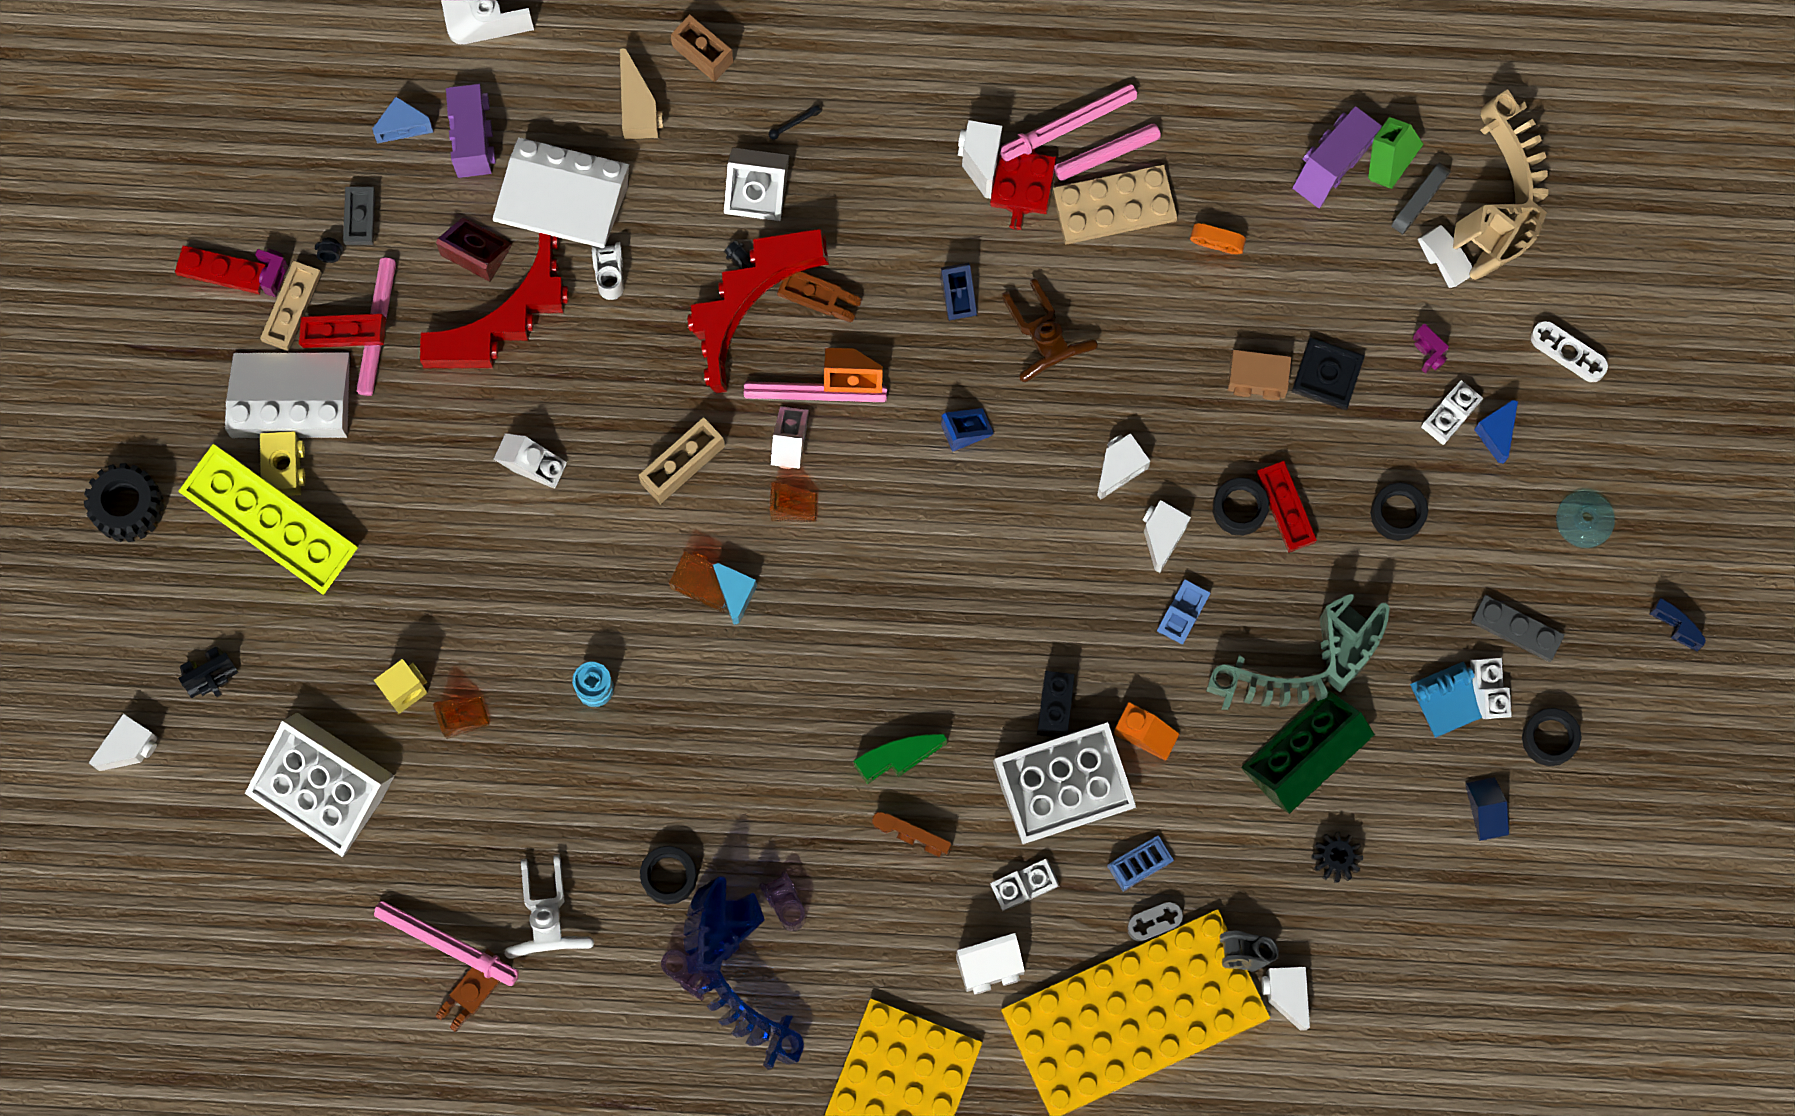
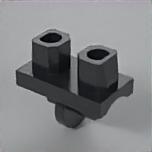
[178,646,239,698]

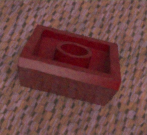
[436,218,512,282]

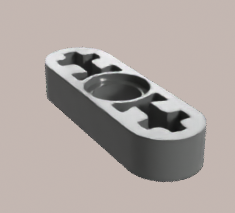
[1391,162,1451,235]

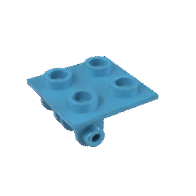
[1410,661,1482,738]

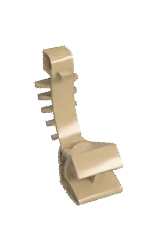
[1453,89,1548,280]

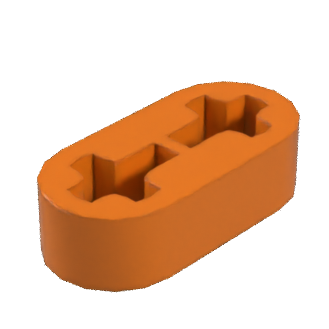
[1190,223,1246,255]

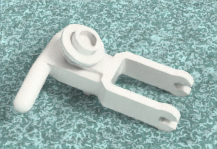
[504,854,594,958]

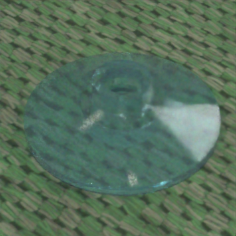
[1556,491,1615,548]

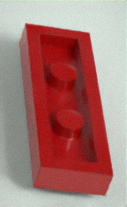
[175,245,267,295]
[299,314,386,348]
[1256,461,1317,553]

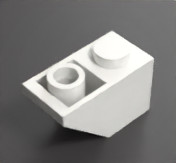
[494,433,567,488]

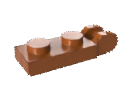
[777,272,862,323]
[872,811,952,858]
[436,948,508,1032]

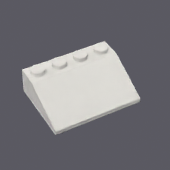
[493,137,629,248]
[225,352,350,438]
[245,713,395,857]
[993,722,1136,845]

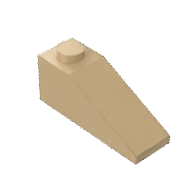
[620,49,663,139]

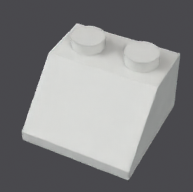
[958,120,1002,199]
[724,148,789,221]
[956,933,1025,995]

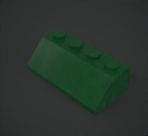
[1241,690,1375,814]

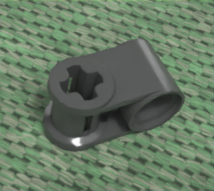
[1220,931,1279,972]

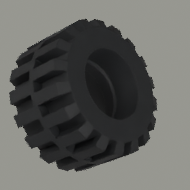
[84,463,164,542]

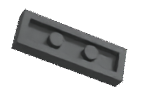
[1471,595,1564,662]

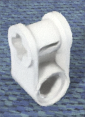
[592,242,624,300]

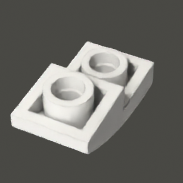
[1418,225,1472,288]
[1421,380,1483,445]
[1470,658,1511,719]
[990,859,1060,911]

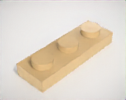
[260,261,322,351]

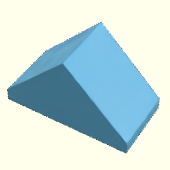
[713,563,757,625]

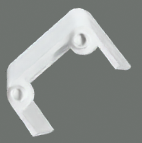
[441,0,534,44]

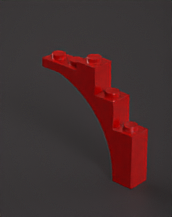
[687,229,829,394]
[420,233,569,368]

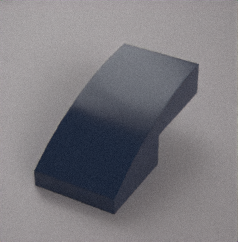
[1650,598,1706,651]

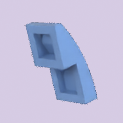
[1157,579,1211,645]

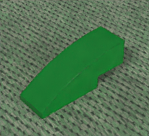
[854,734,947,785]

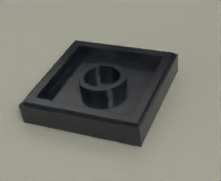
[1292,337,1365,411]

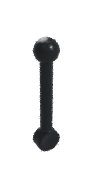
[768,105,822,140]

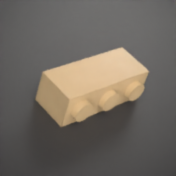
[638,417,725,504]

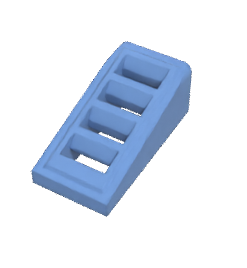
[1107,836,1174,892]

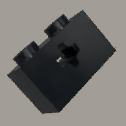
[1037,671,1075,738]

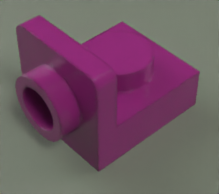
[255,249,289,297]
[1413,323,1449,374]

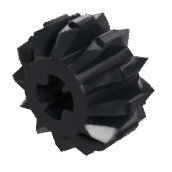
[1311,832,1363,883]

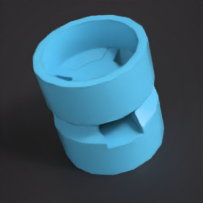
[572,662,614,707]

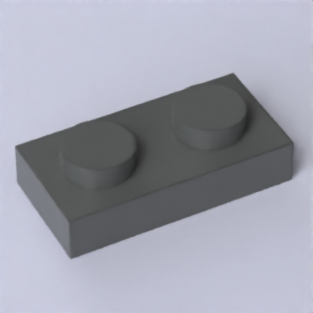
[343,187,375,245]

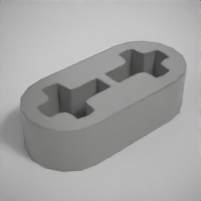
[1127,902,1183,942]

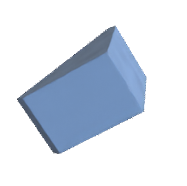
[373,97,433,143]

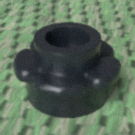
[315,237,343,263]

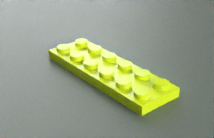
[178,444,358,595]

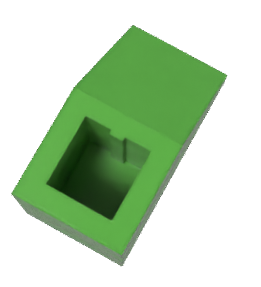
[1368,117,1424,189]

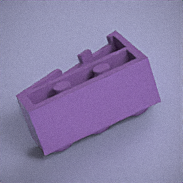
[446,84,496,178]
[1292,106,1382,209]

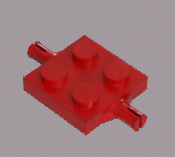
[990,149,1056,230]

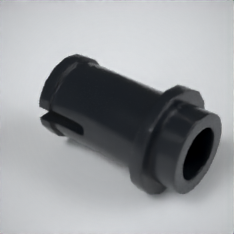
[724,240,755,269]

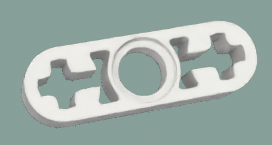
[1531,321,1608,382]

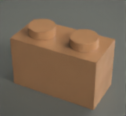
[671,14,733,82]
[1227,350,1291,400]

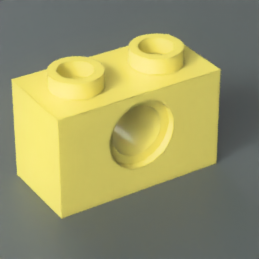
[260,431,306,496]
[374,659,427,714]

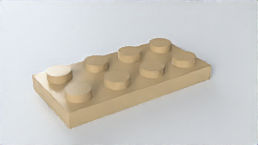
[1052,165,1177,245]

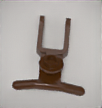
[1002,278,1098,382]

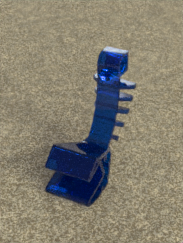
[683,876,804,1070]

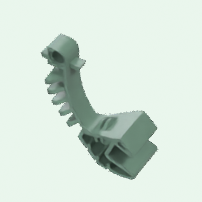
[1206,594,1390,710]

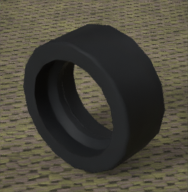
[1212,477,1269,536]
[1370,482,1429,541]
[1522,708,1582,766]
[640,846,697,905]

